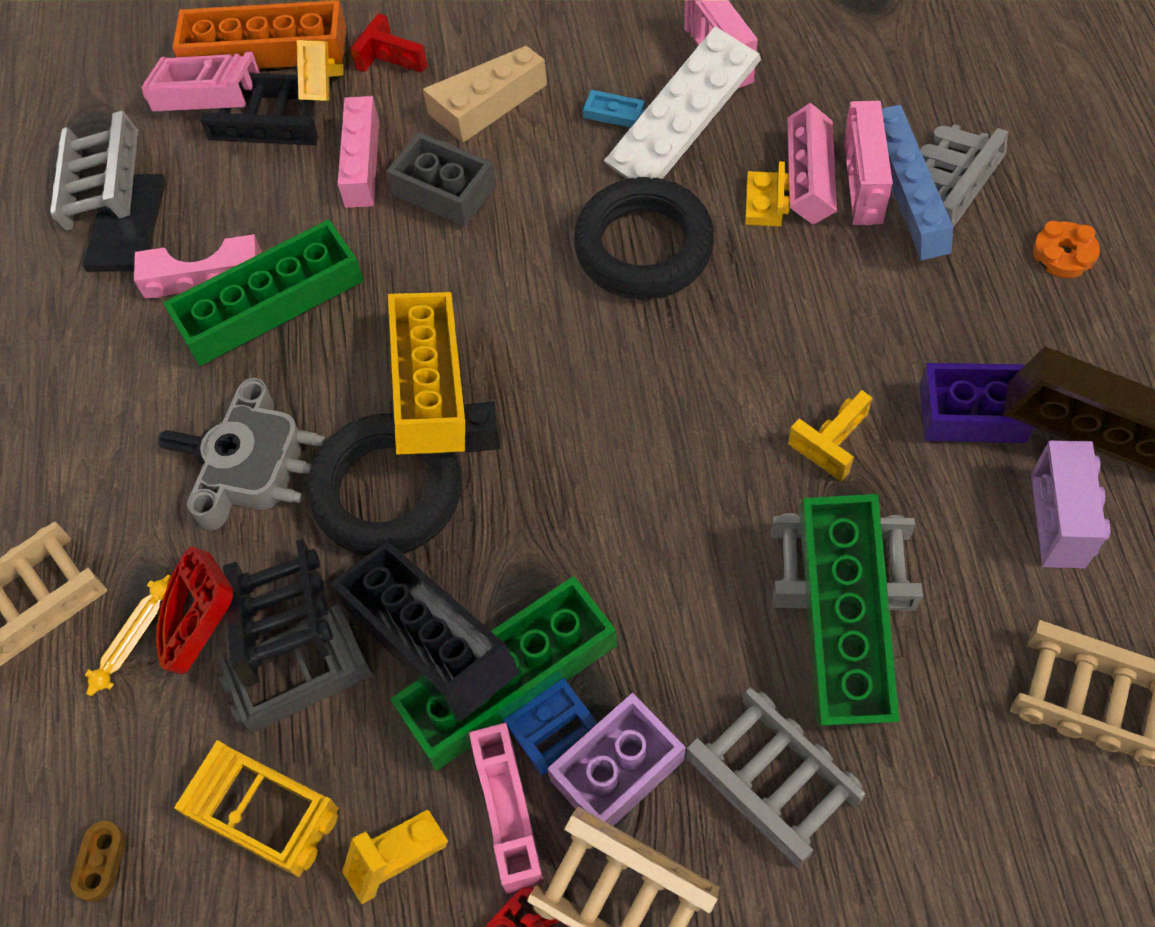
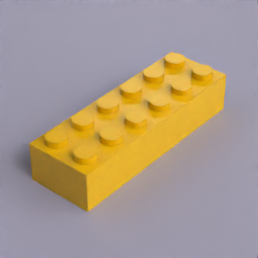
[388,292,465,455]

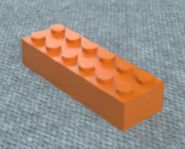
[173,0,346,69]

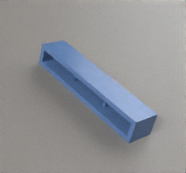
[882,104,953,260]

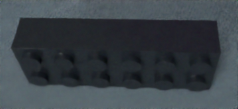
[331,541,520,722]

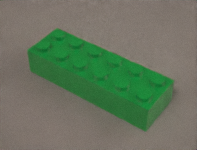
[163,219,364,367]
[799,494,899,725]
[390,576,617,771]

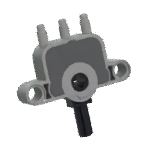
[158,378,326,531]

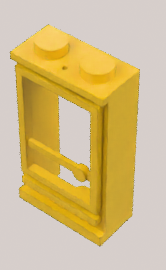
[174,740,339,878]

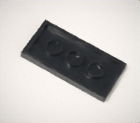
[83,174,166,272]

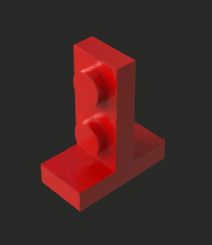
[350,13,428,73]

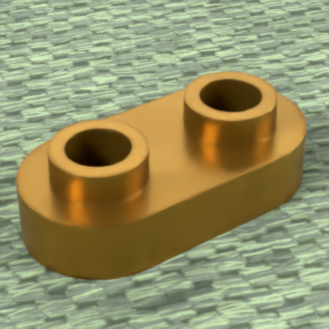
[71,821,126,902]

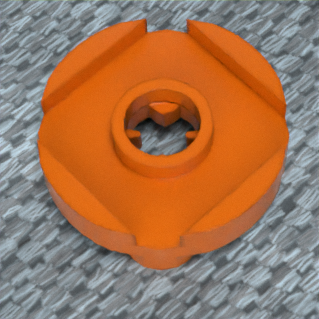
[1033,221,1100,278]

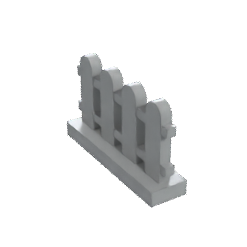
[892,124,1008,228]

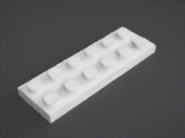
[604,26,761,179]

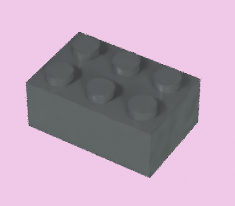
[386,132,496,227]

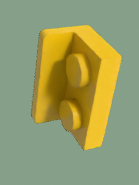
[745,161,790,226]

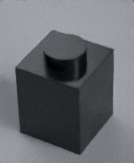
[463,401,501,453]

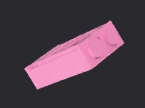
[684,0,758,88]
[141,52,260,111]
[843,101,893,225]

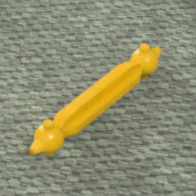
[85,574,171,696]

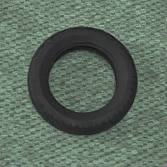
[574,177,714,300]
[307,413,462,556]

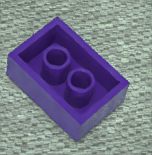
[919,363,1035,443]

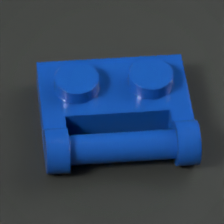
[503,678,598,777]

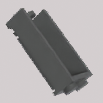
[218,603,373,733]

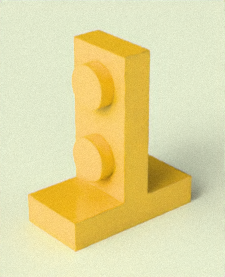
[297,40,344,101]
[788,390,873,482]
[342,809,448,905]

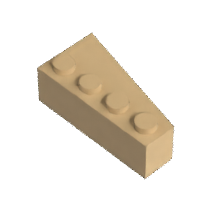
[423,46,547,143]

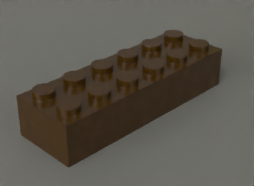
[1003,346,1155,474]

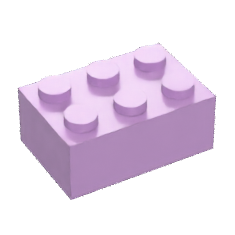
[1031,441,1110,568]
[547,692,685,826]

